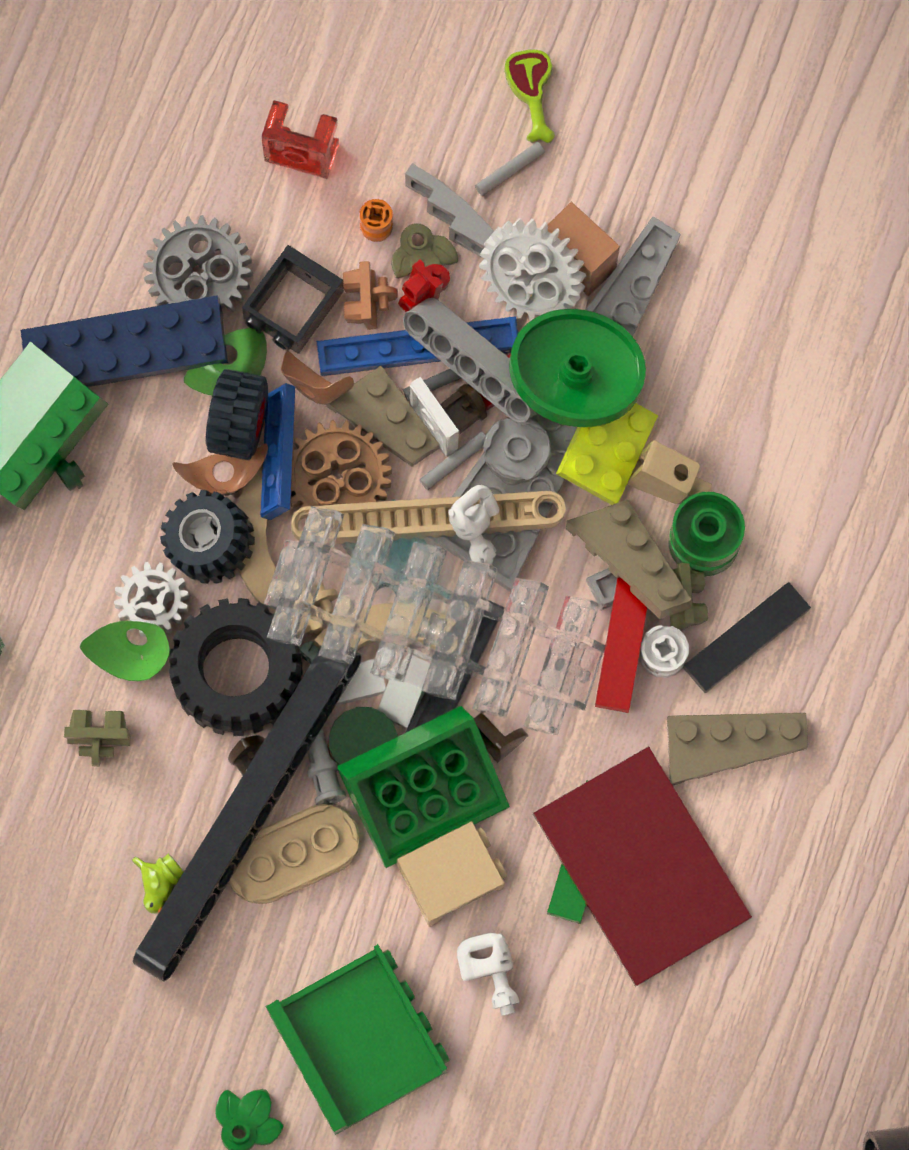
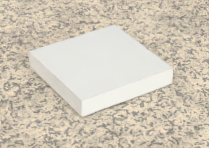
[410,377,459,457]

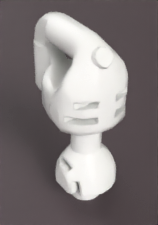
[449,485,499,566]
[457,933,520,1016]

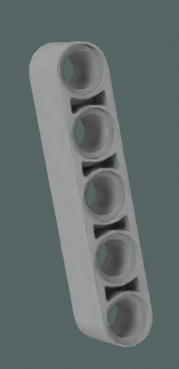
[403,298,537,423]

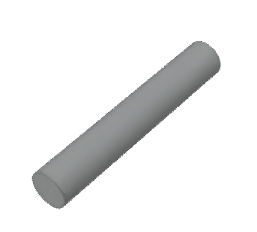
[475,142,545,196]
[419,431,486,490]

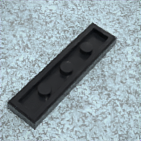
[683,582,811,693]

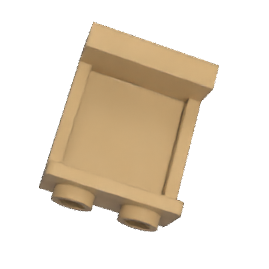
[397,821,507,927]

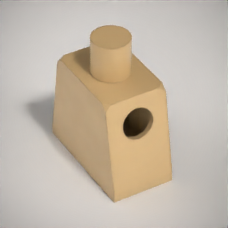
[627,440,712,504]

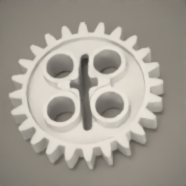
[479,218,586,321]

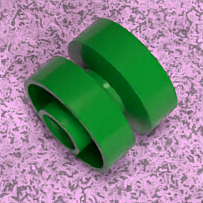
[668,492,745,577]

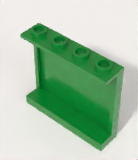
[266,944,450,1135]

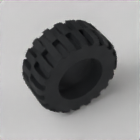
[169,598,303,736]

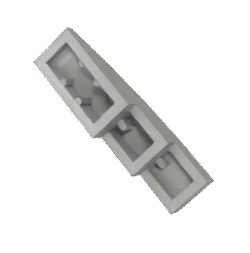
[405,163,494,256]

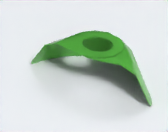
[184,328,267,396]
[80,621,170,681]

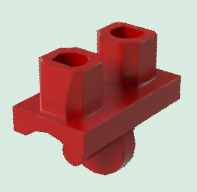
[398,259,450,312]

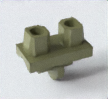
[670,563,708,631]
[64,710,131,767]

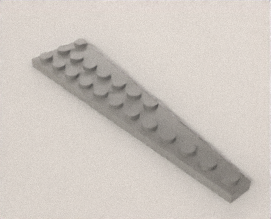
[428,216,681,592]

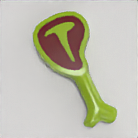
[504,49,555,143]

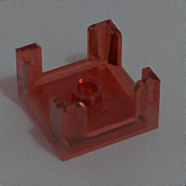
[261,100,339,179]

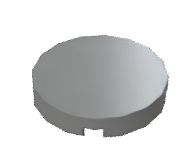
[483,418,551,483]

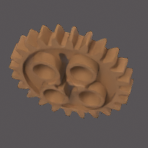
[290,420,392,525]

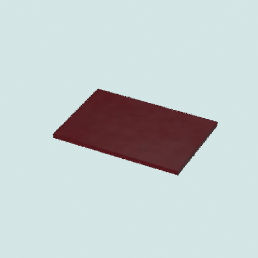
[533,746,752,987]

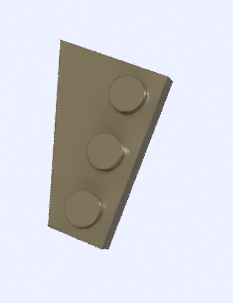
[326,366,440,467]

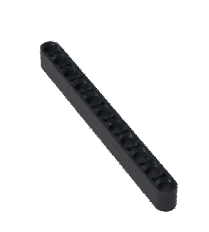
[133,637,362,982]

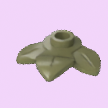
[391,223,458,278]

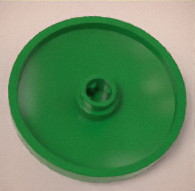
[509,309,646,427]

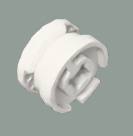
[639,625,689,678]

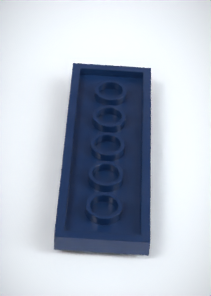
[21,295,228,387]

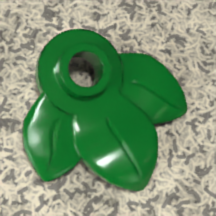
[215,1089,284,1150]

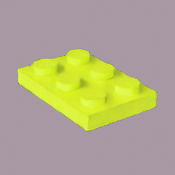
[556,403,658,505]

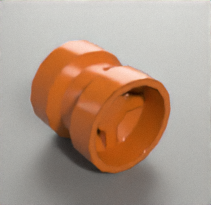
[360,199,393,242]

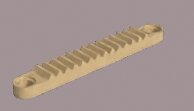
[291,491,566,544]

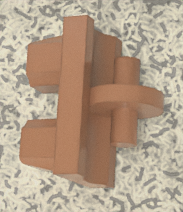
[343,261,398,330]

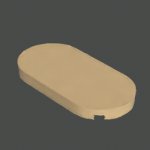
[229,804,360,904]

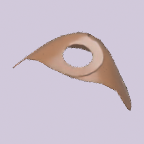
[281,351,354,405]
[172,443,268,496]

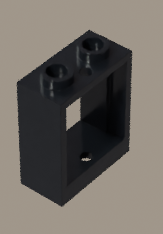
[242,245,344,354]

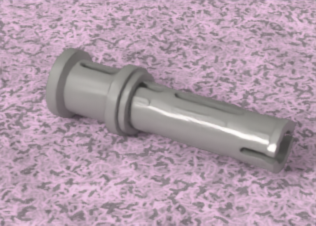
[307,728,346,805]

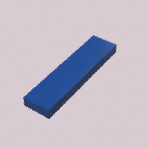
[260,383,296,520]

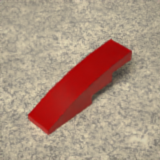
[595,577,647,713]

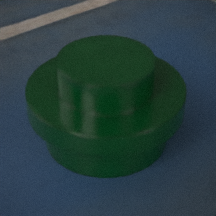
[55,459,85,491]

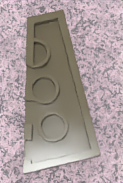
[566,500,692,619]
[667,713,808,785]

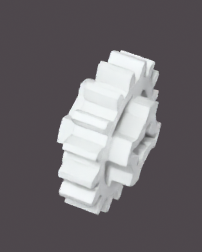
[114,562,189,637]

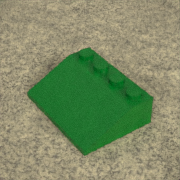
[0,342,109,510]
[337,706,510,868]

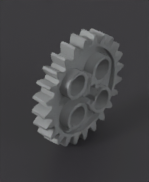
[144,215,253,318]

